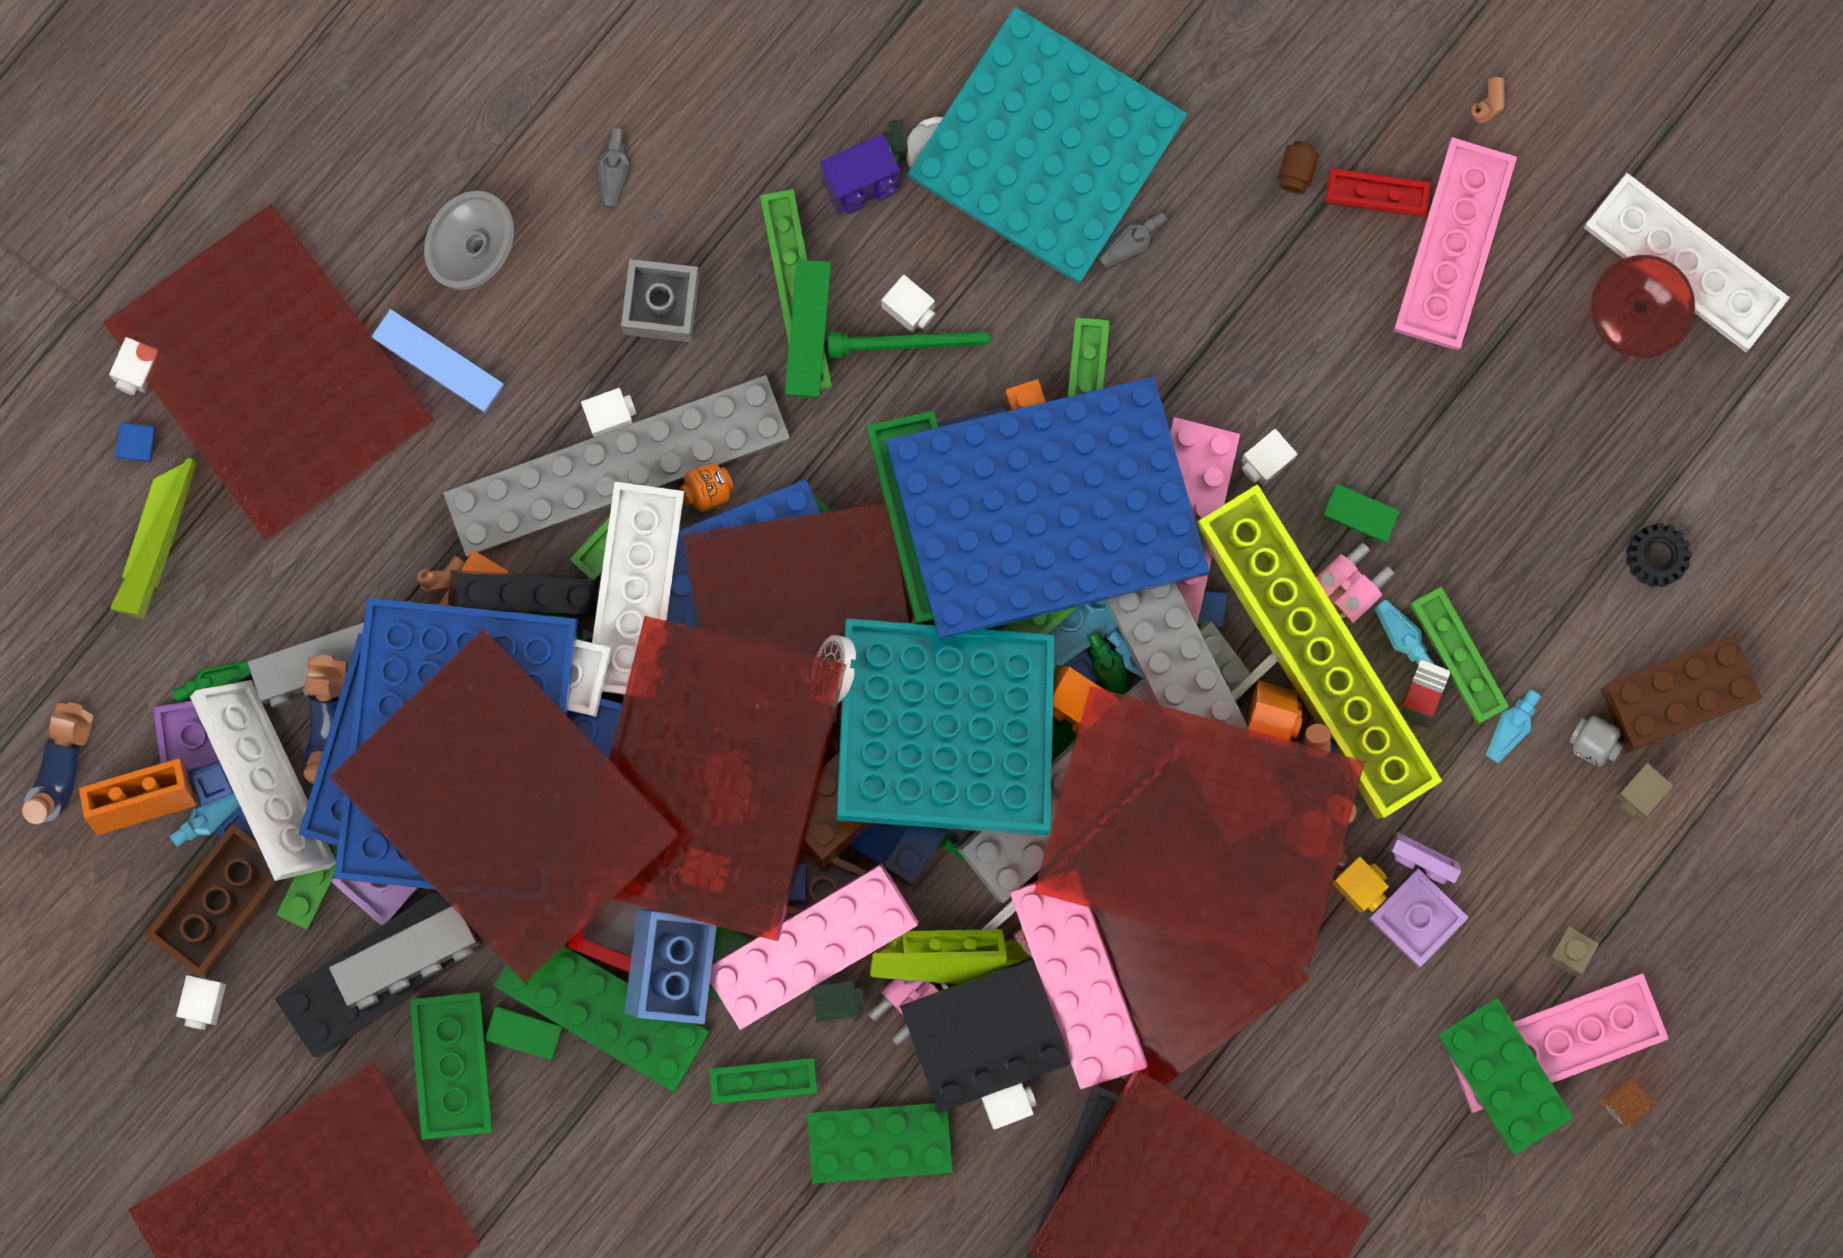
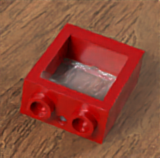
[568,866,666,972]

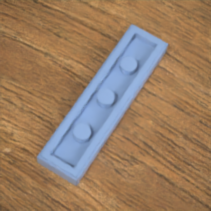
[371,309,504,414]

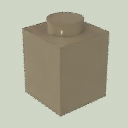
[1614,763,1674,820]
[1545,926,1599,976]

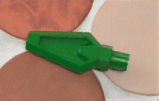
[1087,630,1131,700]
[172,660,252,702]

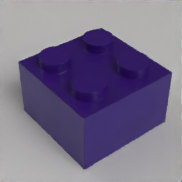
[820,134,900,214]

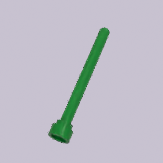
[827,331,991,359]

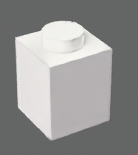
[881,275,936,333]
[109,337,161,395]
[581,388,636,437]
[1241,429,1298,486]
[176,975,226,1030]
[981,1083,1037,1130]

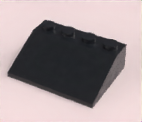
[900,957,1071,1113]

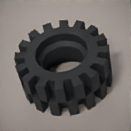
[1626,523,1692,587]

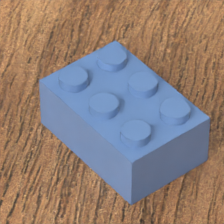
[624,908,718,1024]

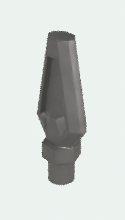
[597,128,630,208]
[1097,211,1168,269]

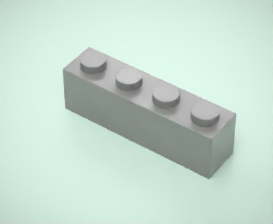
[248,623,364,708]
[329,904,479,1010]

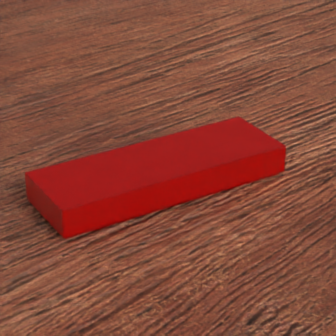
[1325,168,1431,218]

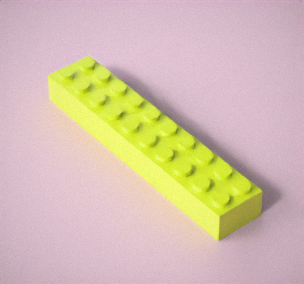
[1196,484,1442,819]

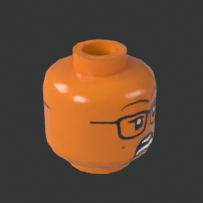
[680,463,734,513]

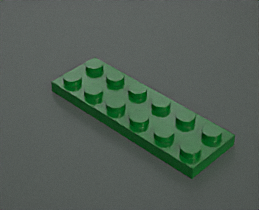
[866,411,938,624]
[494,926,710,1093]

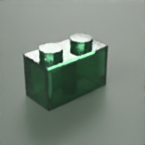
[811,981,865,1025]

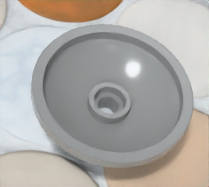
[424,191,514,290]

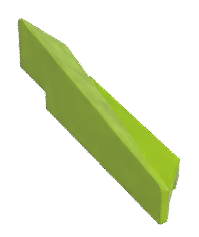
[110,458,197,619]
[870,929,1038,984]

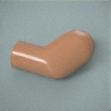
[1471,77,1505,123]
[417,556,465,593]

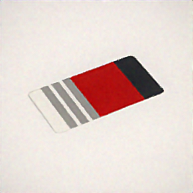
[1400,660,1450,728]

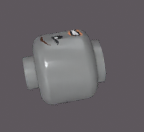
[1569,716,1624,767]

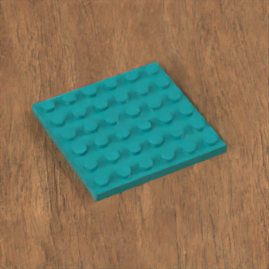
[907,7,1187,285]
[836,619,1054,836]

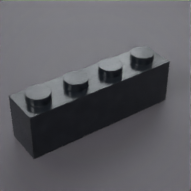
[448,570,596,615]

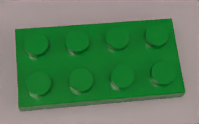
[410,992,493,1140]
[1437,998,1573,1155]
[807,1103,952,1184]

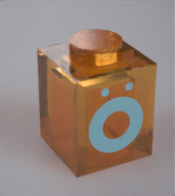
[1599,1077,1655,1128]

